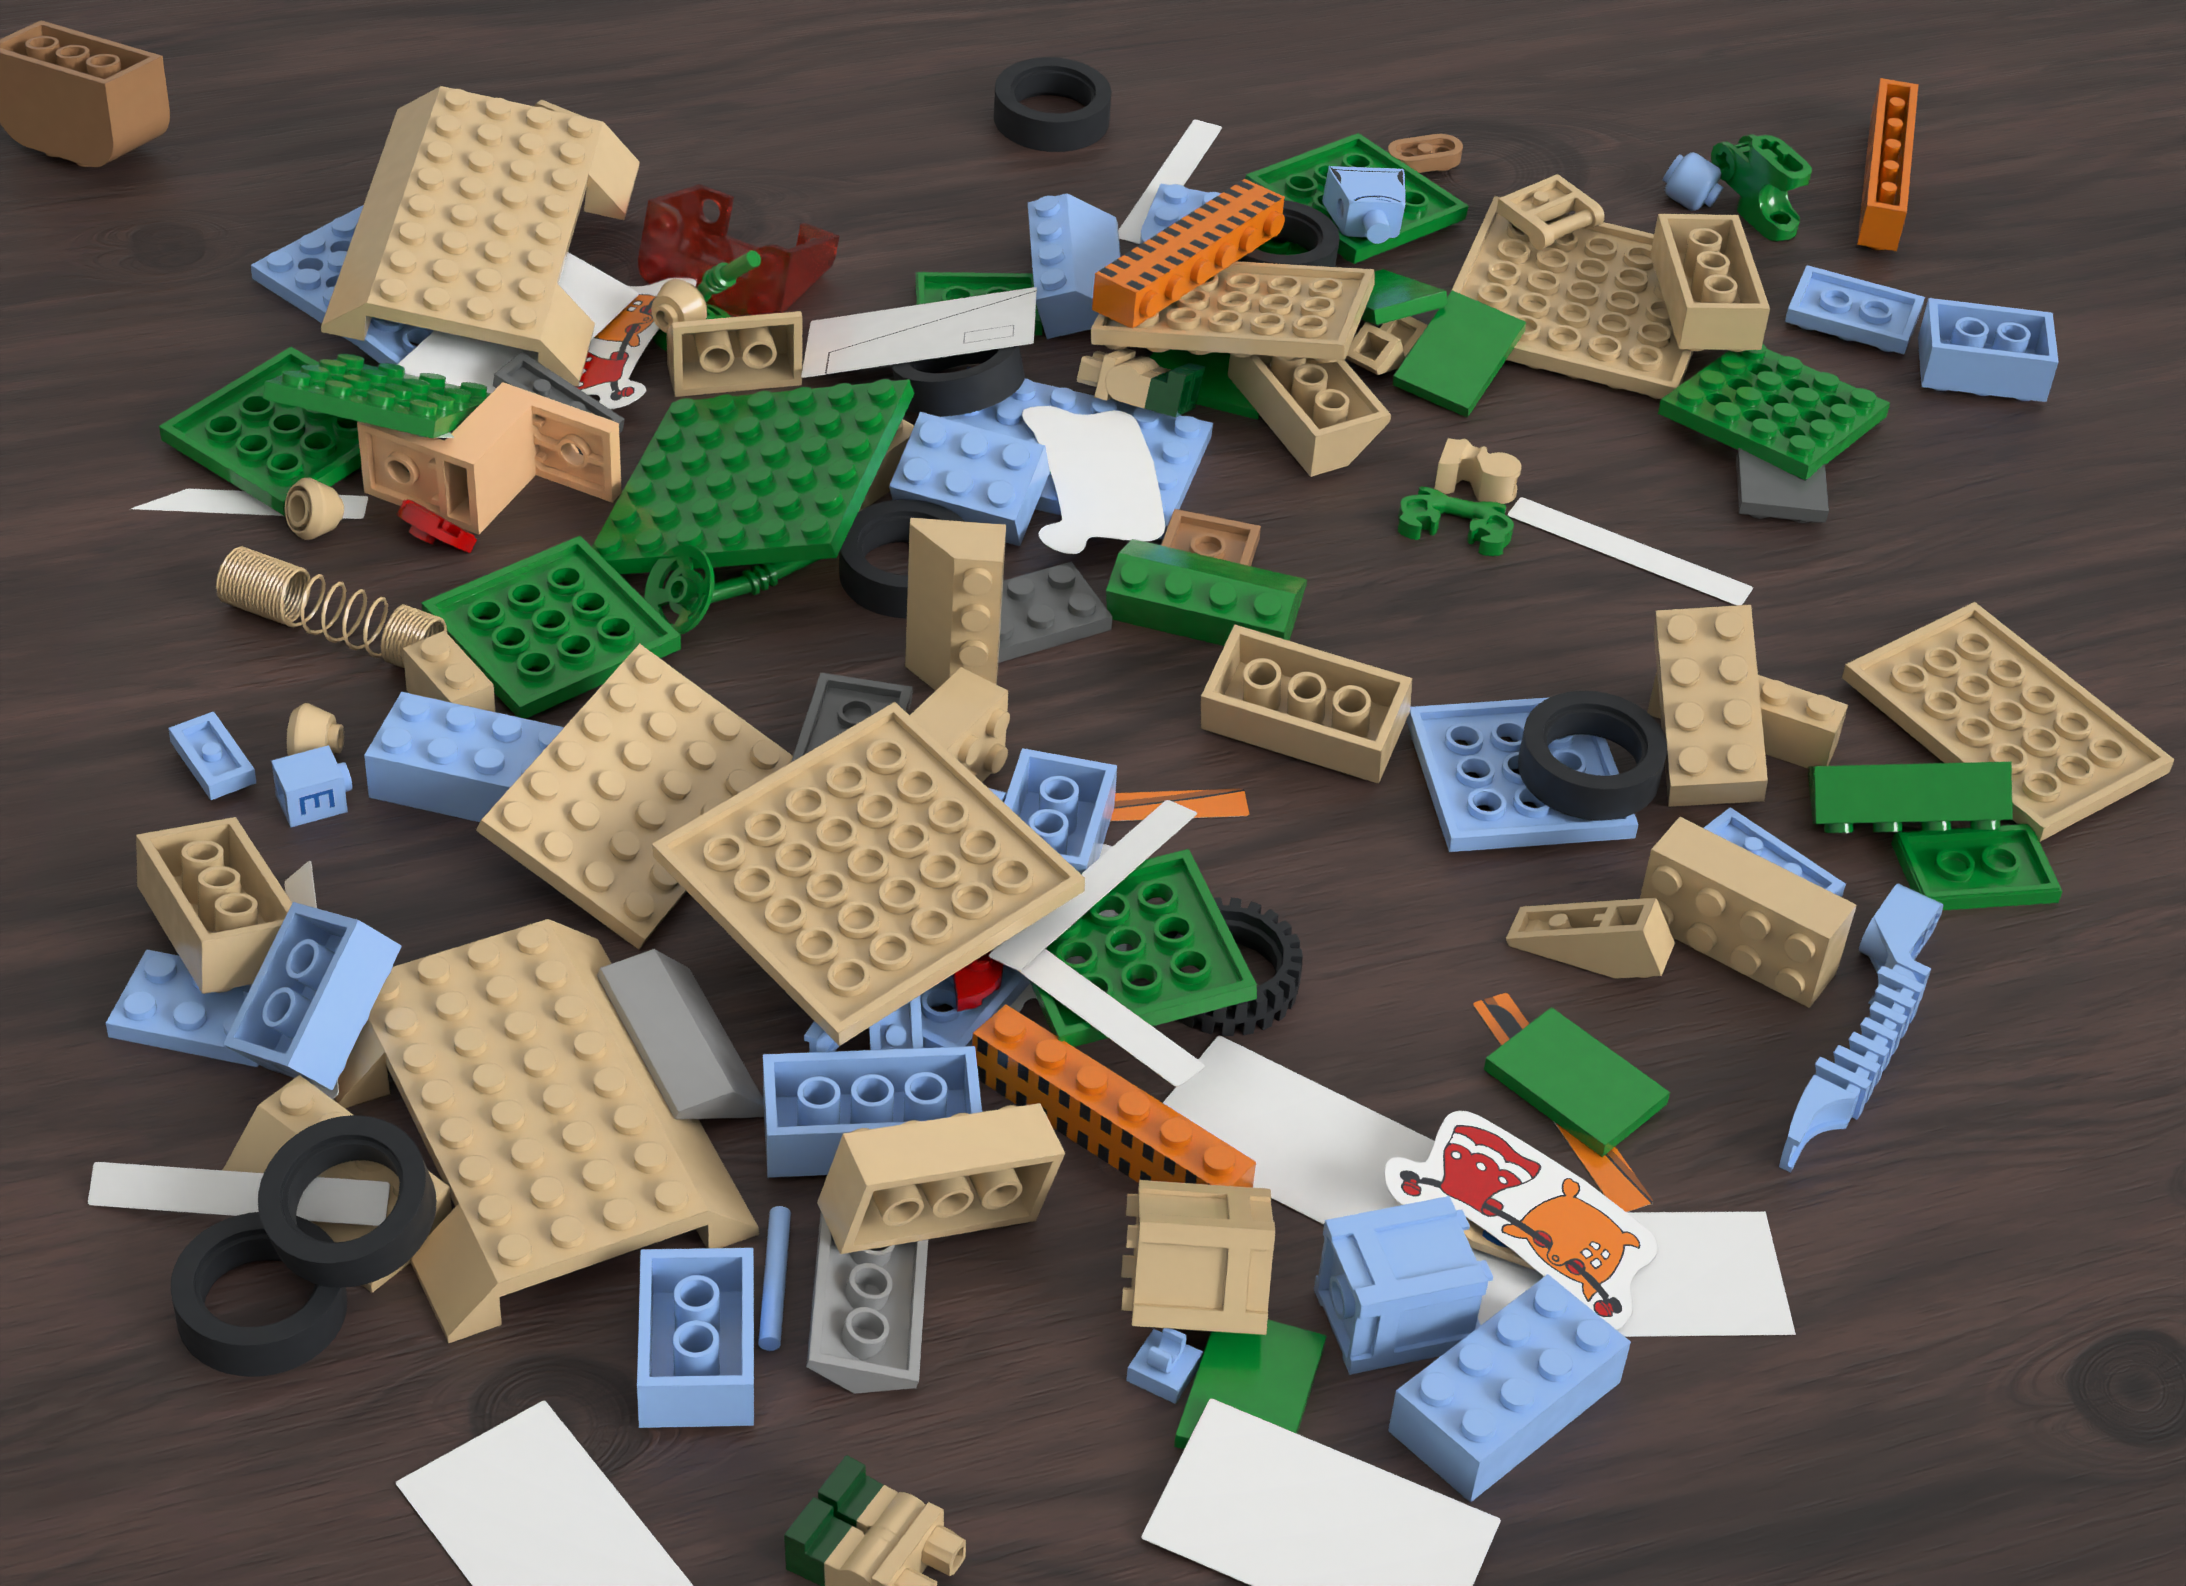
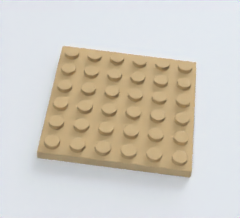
[1451,196,1693,399]
[652,702,1085,1046]

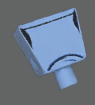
[1322,166,1406,244]

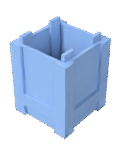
[1314,1196,1493,1375]

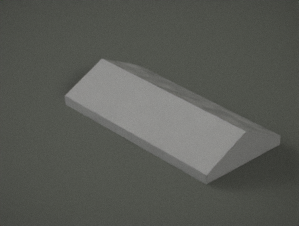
[597,949,764,1119]
[806,1212,928,1394]

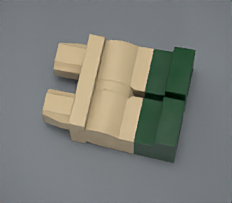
[1077,348,1205,418]
[784,1455,966,1586]

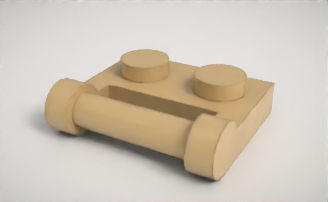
[1496,174,1604,250]

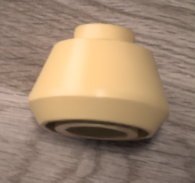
[651,279,707,333]
[285,478,344,540]
[287,703,344,756]

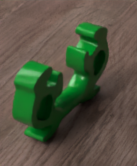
[1397,486,1514,556]

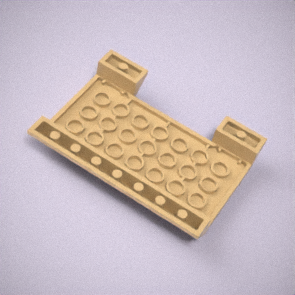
[321,86,640,386]
[334,919,759,1343]

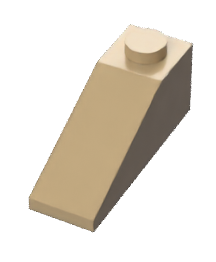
[1506,898,1675,978]

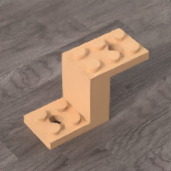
[357,382,622,535]

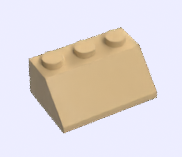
[667,311,802,397]

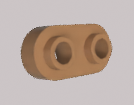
[1388,134,1463,173]

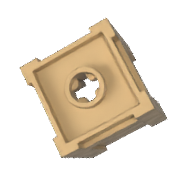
[1121,1180,1275,1335]

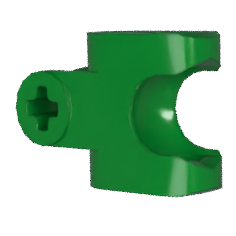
[1711,134,1812,241]

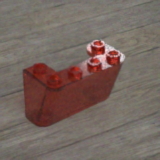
[638,184,840,317]

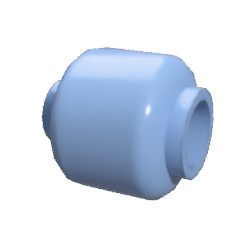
[1662,152,1724,211]

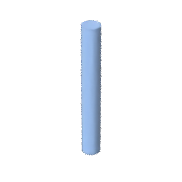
[758,1206,791,1351]

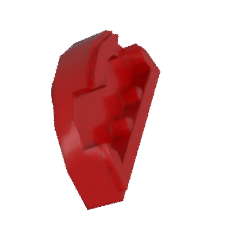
[396,499,477,553]
[952,951,1003,1012]

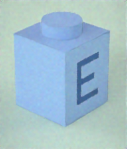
[271,745,352,828]

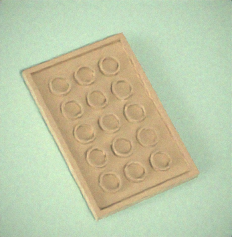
[1091,261,1375,363]
[1842,602,2174,842]
[476,644,793,949]

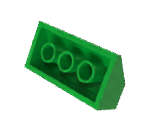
[1106,539,1307,646]
[1808,762,2013,833]

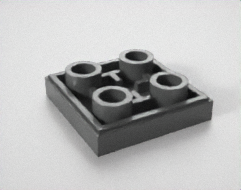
[1736,448,1829,523]

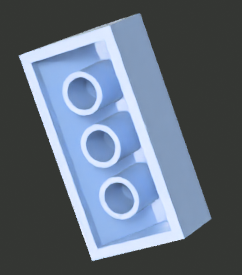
[1028,194,1121,339]

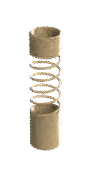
[216,546,447,668]

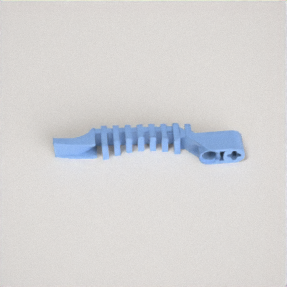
[1779,884,1943,1173]

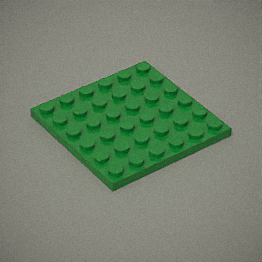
[586,379,914,574]

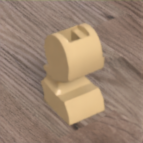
[1434,438,1521,504]

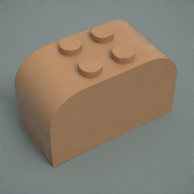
[0,20,170,167]

